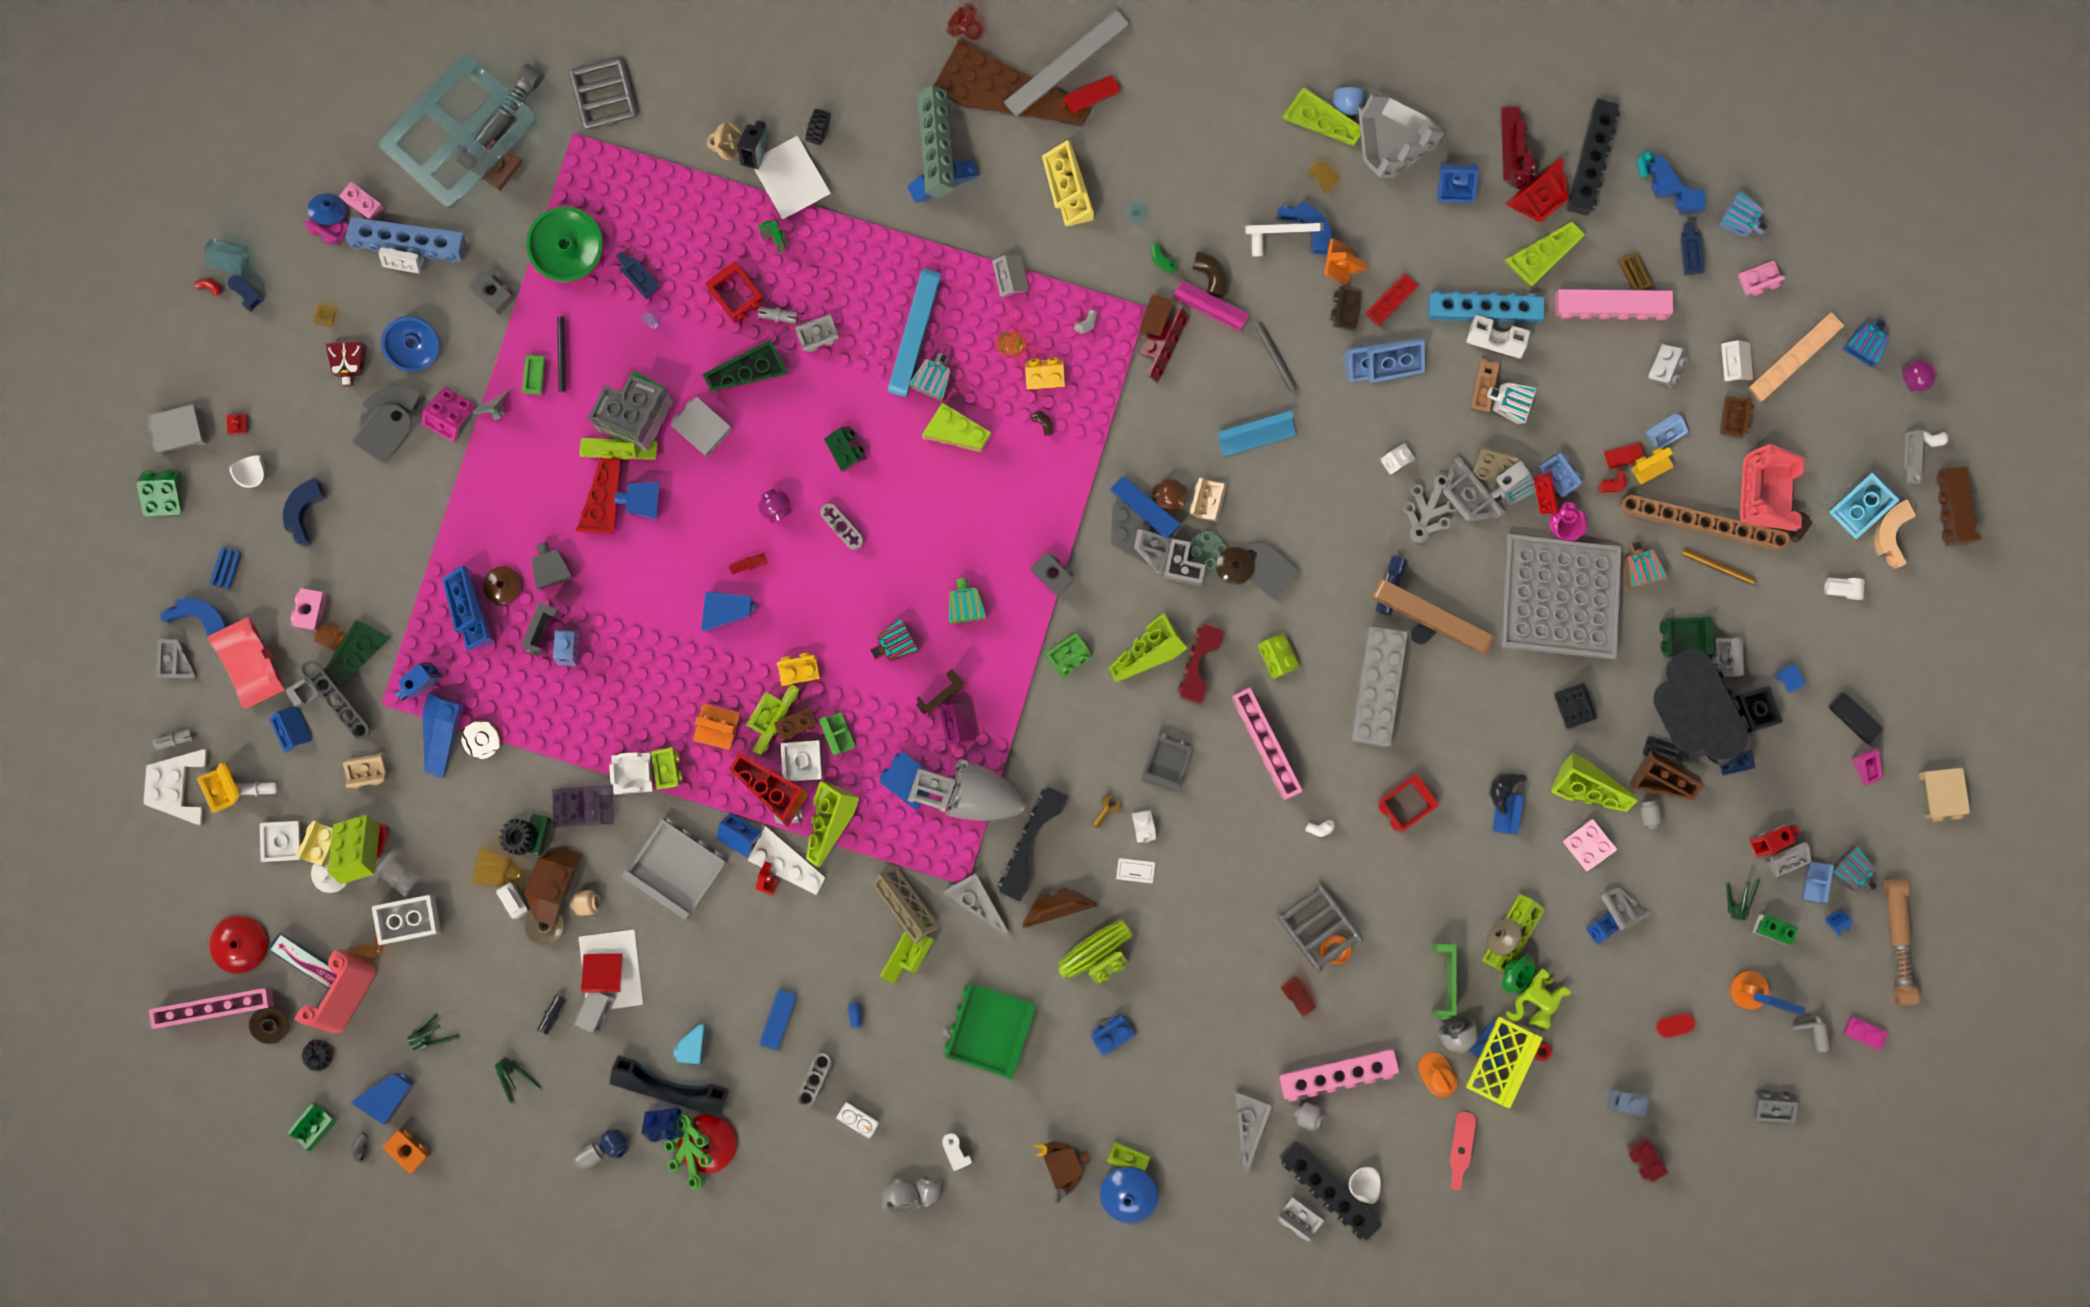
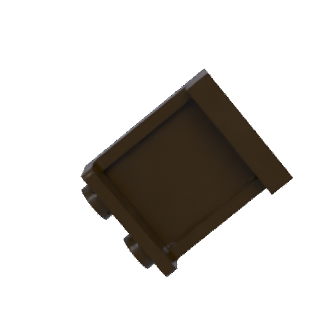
[916,669,965,716]

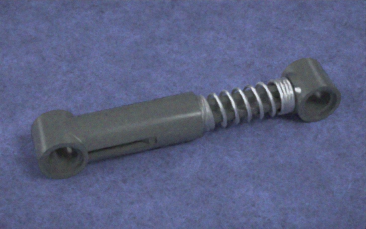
[457,64,544,173]

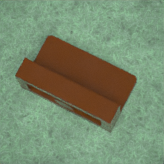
[1139,294,1173,336]

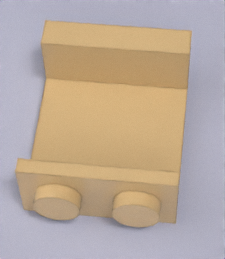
[1919,768,1970,822]

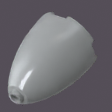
[945,759,1025,821]

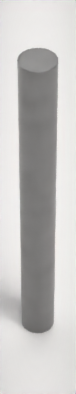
[1254,323,1296,392]

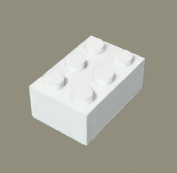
[372,895,441,945]

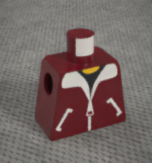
[325,341,366,387]

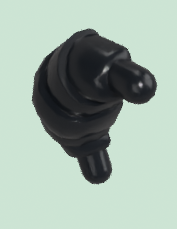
[1489,773,1527,815]

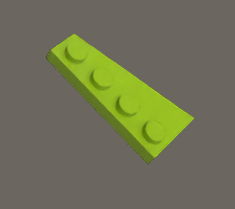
[1504,222,1585,288]

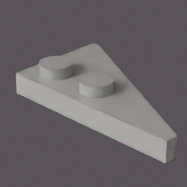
[943,873,1009,934]
[1235,1092,1272,1171]

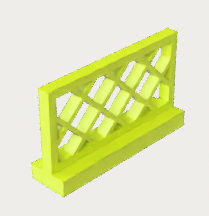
[1466,1017,1543,1109]

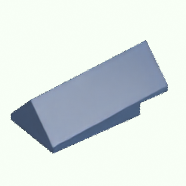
[1343,338,1425,383]

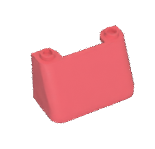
[1740,444,1805,531]
[295,949,376,1033]

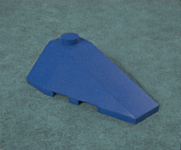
[422,693,465,778]

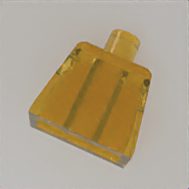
[471,847,520,886]

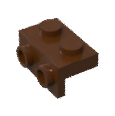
[1720,396,1754,438]
[774,707,817,740]

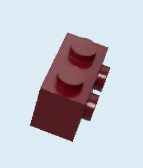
[1627,1137,1669,1183]

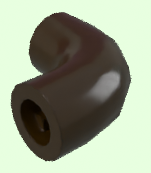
[1193,251,1227,298]

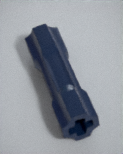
[1375,556,1408,616]

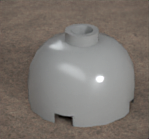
[1438,1017,1478,1053]
[881,1179,921,1212]

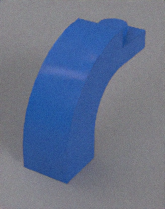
[1276,202,1332,255]
[159,598,229,637]

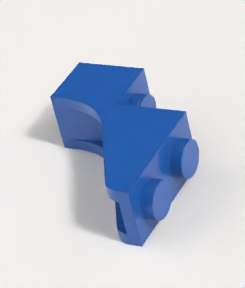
[1649,156,1706,215]
[907,159,980,203]

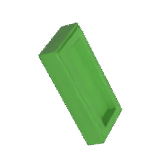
[522,355,546,395]

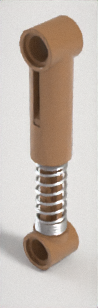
[1884,878,1919,1006]

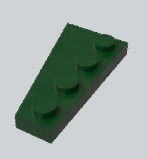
[319,619,390,690]

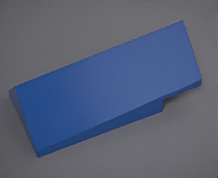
[442,566,496,651]

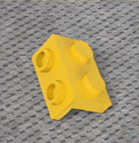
[1025,357,1065,389]
[1631,447,1674,485]

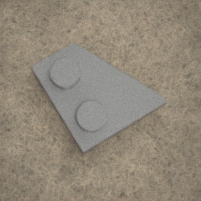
[1134,529,1172,574]

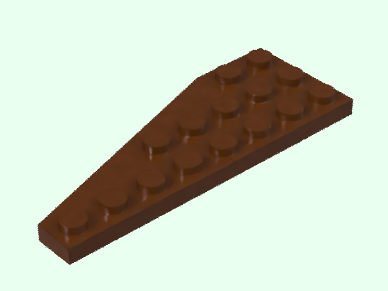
[934,40,1091,126]

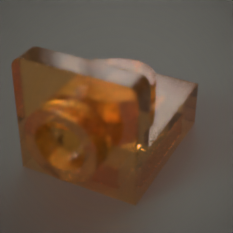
[313,623,344,650]
[350,937,383,957]

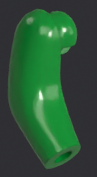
[1150,243,1177,274]

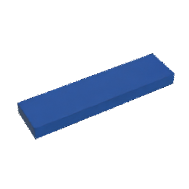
[1110,476,1180,539]

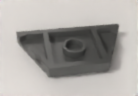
[1111,490,1152,564]

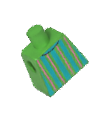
[949,578,986,624]

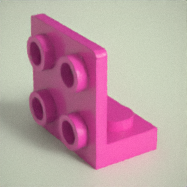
[422,387,476,442]

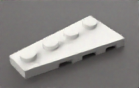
[747,826,826,895]

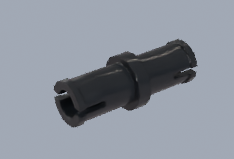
[536,995,566,1035]

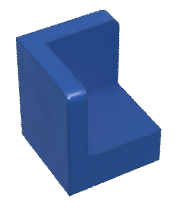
[1774,664,1806,693]

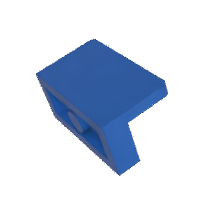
[269,706,312,753]
[1492,795,1524,835]
[717,813,762,857]

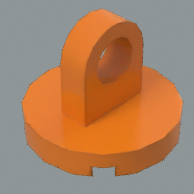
[1729,971,1769,1010]

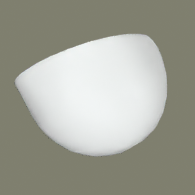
[229,455,265,488]
[1349,1167,1381,1204]

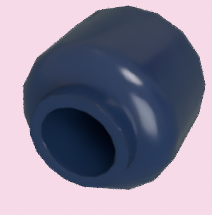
[600,1129,629,1159]

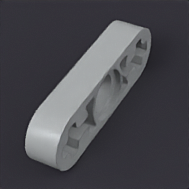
[820,504,863,550]

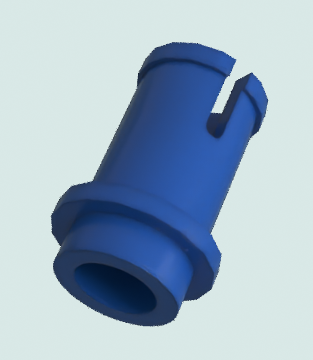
[847,1002,863,1027]

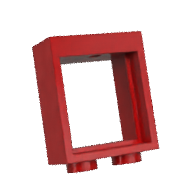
[704,261,764,323]
[1377,774,1439,833]

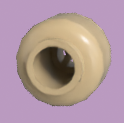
[570,890,601,916]

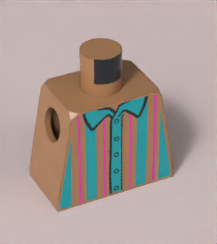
[1624,541,1667,589]

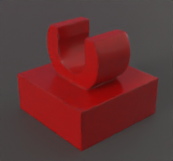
[226,414,248,435]

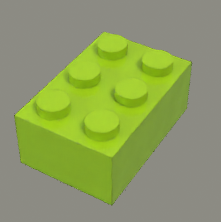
[327,814,380,884]

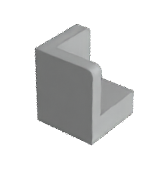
[285,678,319,708]

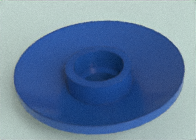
[308,194,347,225]

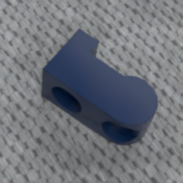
[228,275,265,312]

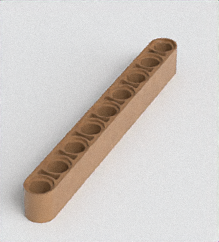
[1619,495,1790,551]

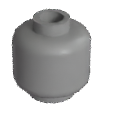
[1294,1102,1325,1131]
[916,1175,941,1207]

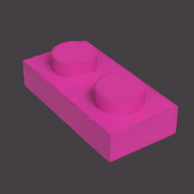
[1843,1016,1888,1050]

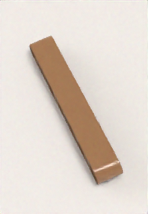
[1371,579,1495,655]

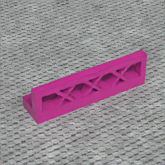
[1173,281,1249,332]

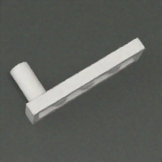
[1245,223,1324,256]

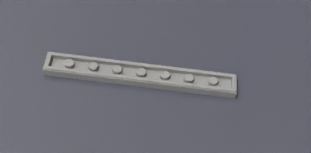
[1004,11,1129,117]

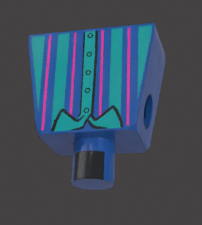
[1842,319,1889,368]
[395,663,444,701]

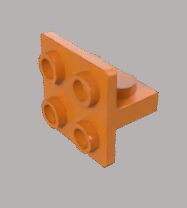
[1324,239,1368,286]
[693,704,740,750]

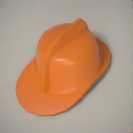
[1418,1052,1457,1097]

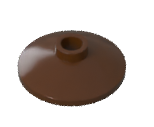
[483,566,522,605]

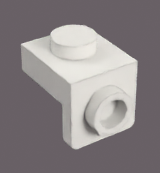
[1381,443,1416,475]
[1132,810,1156,843]

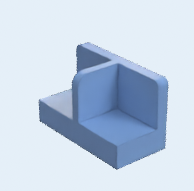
[1802,861,1834,903]

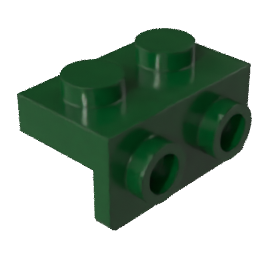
[824,426,867,472]

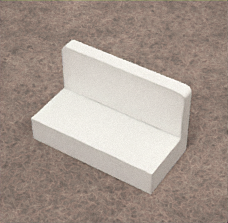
[1721,340,1753,382]

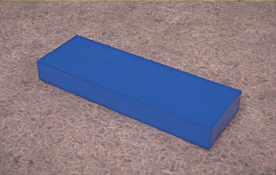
[759,989,797,1051]
[1753,993,1806,1015]

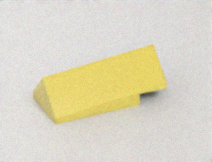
[1042,140,1094,226]

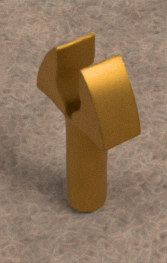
[1093,795,1120,828]

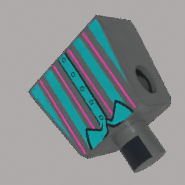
[1832,846,1877,893]

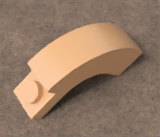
[1874,500,1916,569]

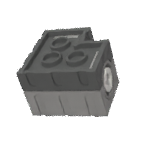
[588,375,673,452]

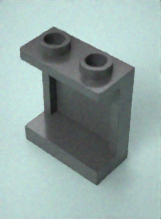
[521,602,564,657]
[1141,733,1193,792]

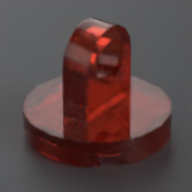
[946,3,983,40]

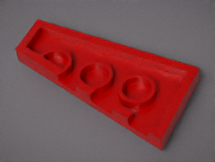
[575,457,621,535]

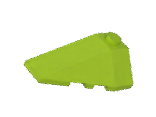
[1108,613,1188,682]
[1551,753,1638,812]
[806,781,860,867]

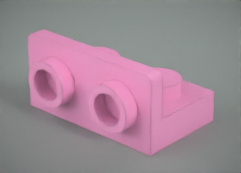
[1738,261,1786,296]

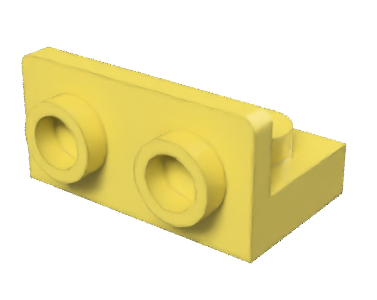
[297,820,333,867]

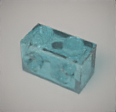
[204,238,249,275]

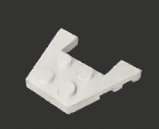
[144,750,208,825]

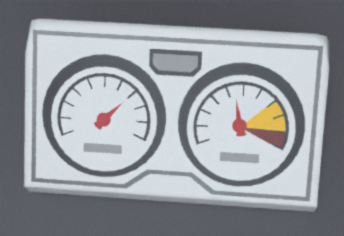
[837,1101,879,1139]

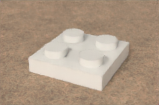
[780,740,822,782]
[260,821,302,862]

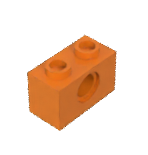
[382,1129,430,1174]

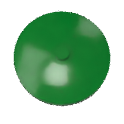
[526,207,603,283]

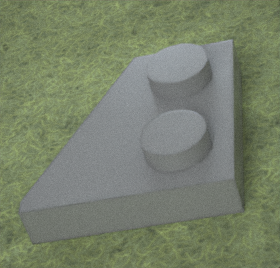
[156,639,196,679]
[1601,887,1652,930]

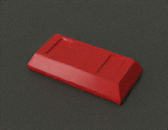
[1604,442,1644,470]

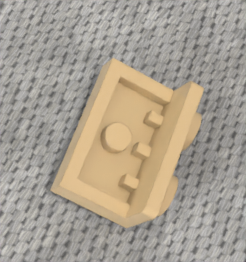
[1190,478,1227,522]
[343,754,388,789]

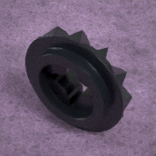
[301,1040,333,1071]

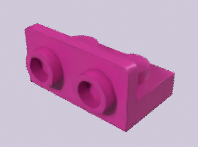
[303,218,349,246]

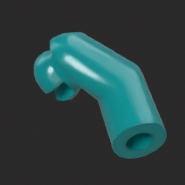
[1636,150,1655,178]

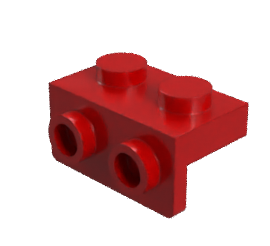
[1533,470,1559,514]

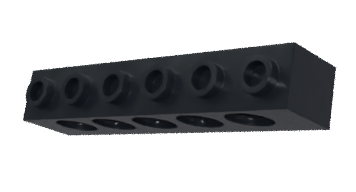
[1566,98,1621,216]
[1279,1141,1383,1241]

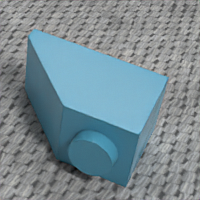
[674,1024,706,1064]

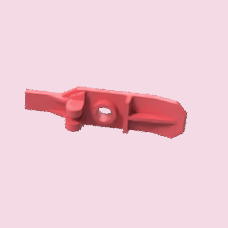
[1449,1111,1476,1191]

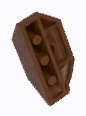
[523,848,582,927]
[1022,887,1098,929]

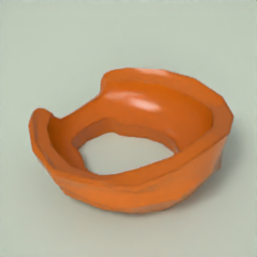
[1319,935,1352,964]

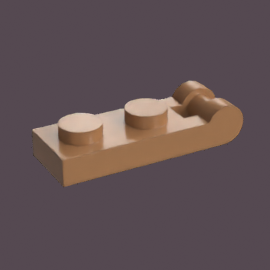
[1470,358,1500,413]

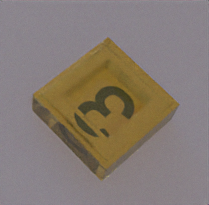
[313,303,337,327]

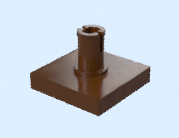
[470,139,523,191]

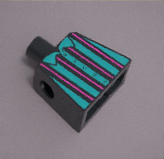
[737,120,768,170]

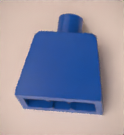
[614,482,659,521]

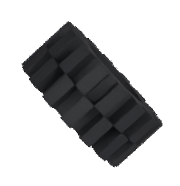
[805,108,831,146]
[499,819,537,855]

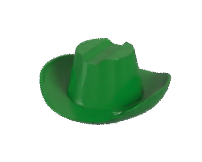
[1502,953,1536,994]

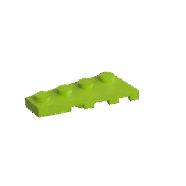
[1282,87,1361,146]

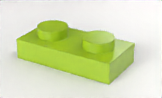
[1106,1142,1150,1171]

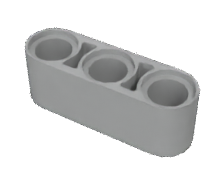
[797,1052,832,1107]

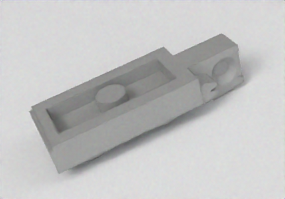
[1904,430,1924,484]

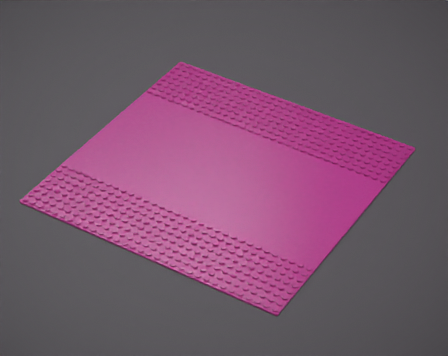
[382,133,1146,883]

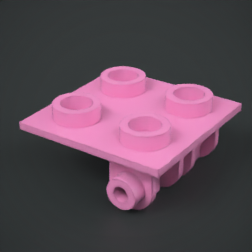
[1563,819,1617,871]

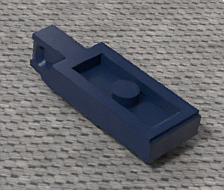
[1680,222,1704,275]
[616,251,661,300]

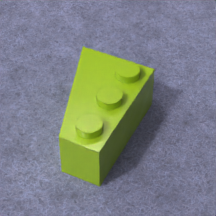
[922,403,991,452]

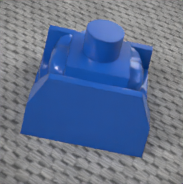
[1437,162,1479,203]

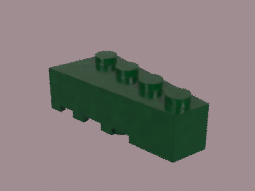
[702,339,789,393]

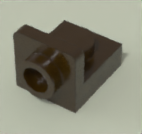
[1790,511,1813,543]

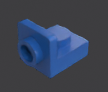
[1586,912,1620,944]

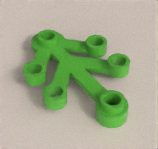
[664,1114,712,1190]

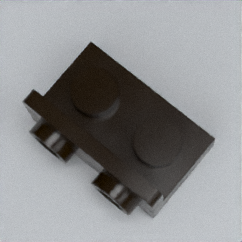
[1330,286,1361,330]

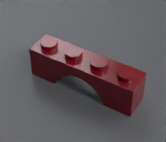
[1177,624,1225,705]

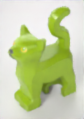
[1506,968,1571,1029]

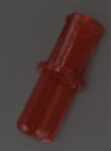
[729,552,768,574]

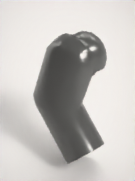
[351,1132,369,1163]

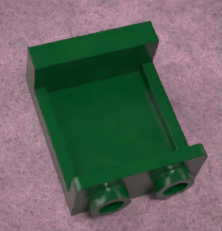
[1659,616,1714,657]

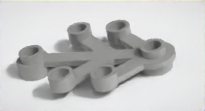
[1403,474,1457,543]

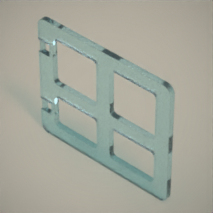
[379,56,537,208]

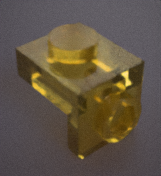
[1306,161,1340,193]

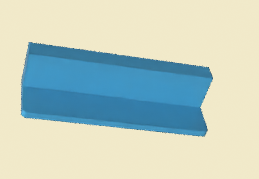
[1217,411,1296,457]

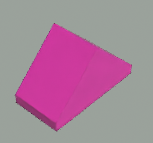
[1851,749,1883,786]

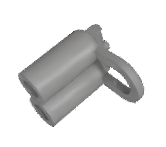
[1792,1015,1831,1052]

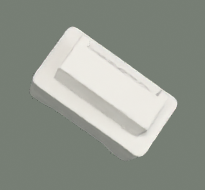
[496,883,531,919]

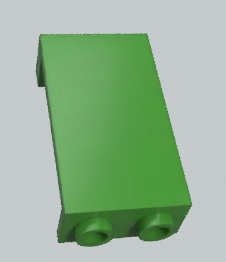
[1431,944,1456,1019]

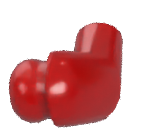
[195,278,222,296]

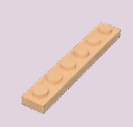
[1748,312,1844,402]

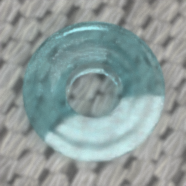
[1127,204,1146,223]

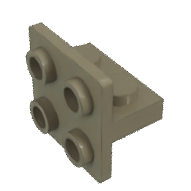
[1472,446,1519,484]

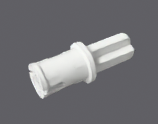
[238,781,278,796]

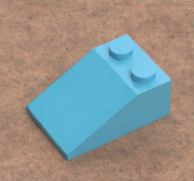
[1829,471,1901,539]

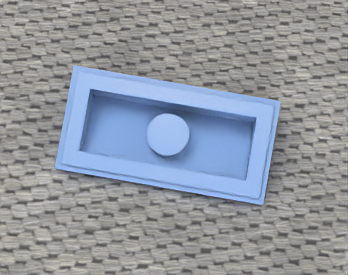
[1645,413,1689,450]

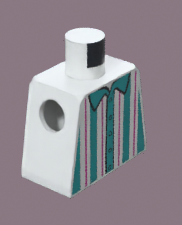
[1487,383,1536,425]

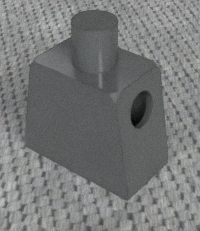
[531,542,574,591]

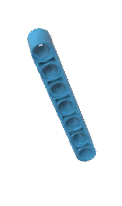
[888,268,941,397]

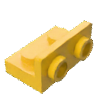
[777,653,820,686]

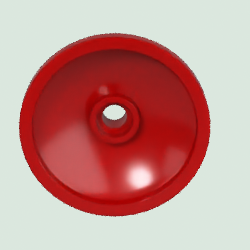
[209,915,268,974]
[678,1114,737,1174]

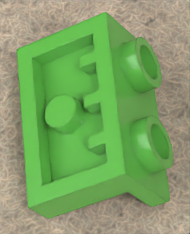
[1045,633,1092,678]

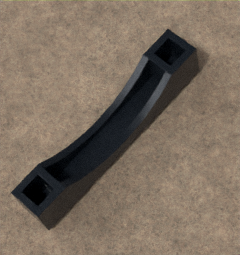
[997,786,1068,902]
[609,1055,730,1118]

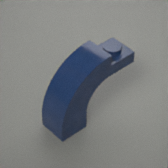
[283,478,326,548]

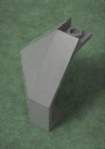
[1358,91,1445,178]

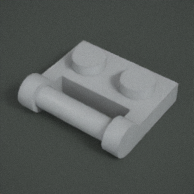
[907,768,956,812]

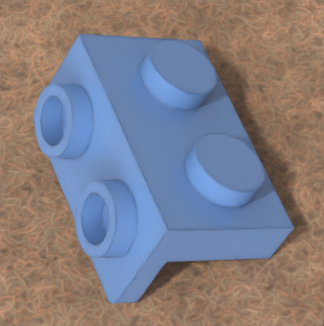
[1538,453,1582,499]

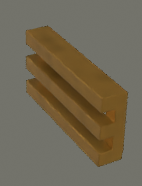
[1618,252,1652,290]

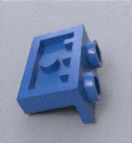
[1090,1014,1135,1056]

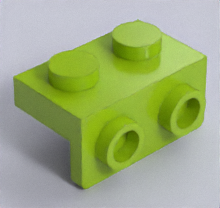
[1258,633,1300,679]
[651,747,683,790]

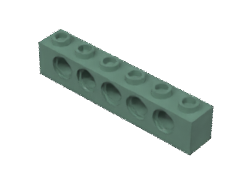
[918,85,955,199]

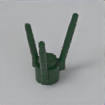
[1726,878,1760,921]
[407,1014,460,1050]
[494,1057,541,1103]

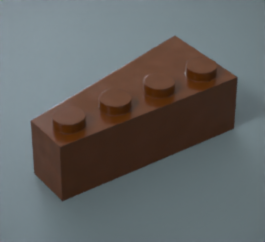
[1936,467,1982,546]

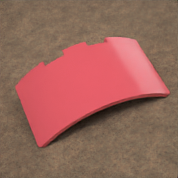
[208,617,285,709]

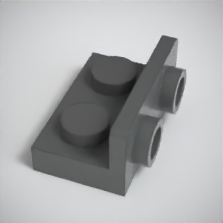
[1754,1089,1798,1123]

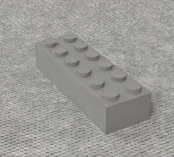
[1349,626,1408,748]

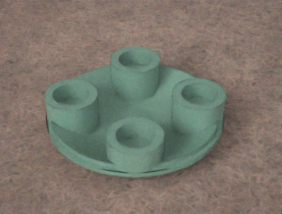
[1189,531,1227,570]

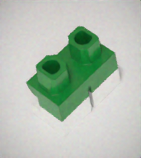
[1752,914,1799,946]

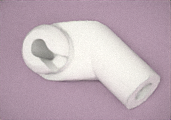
[1305,820,1335,837]

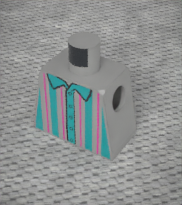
[909,353,951,402]
[1490,461,1536,504]

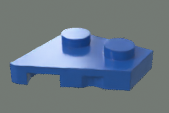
[1469,1020,1508,1073]

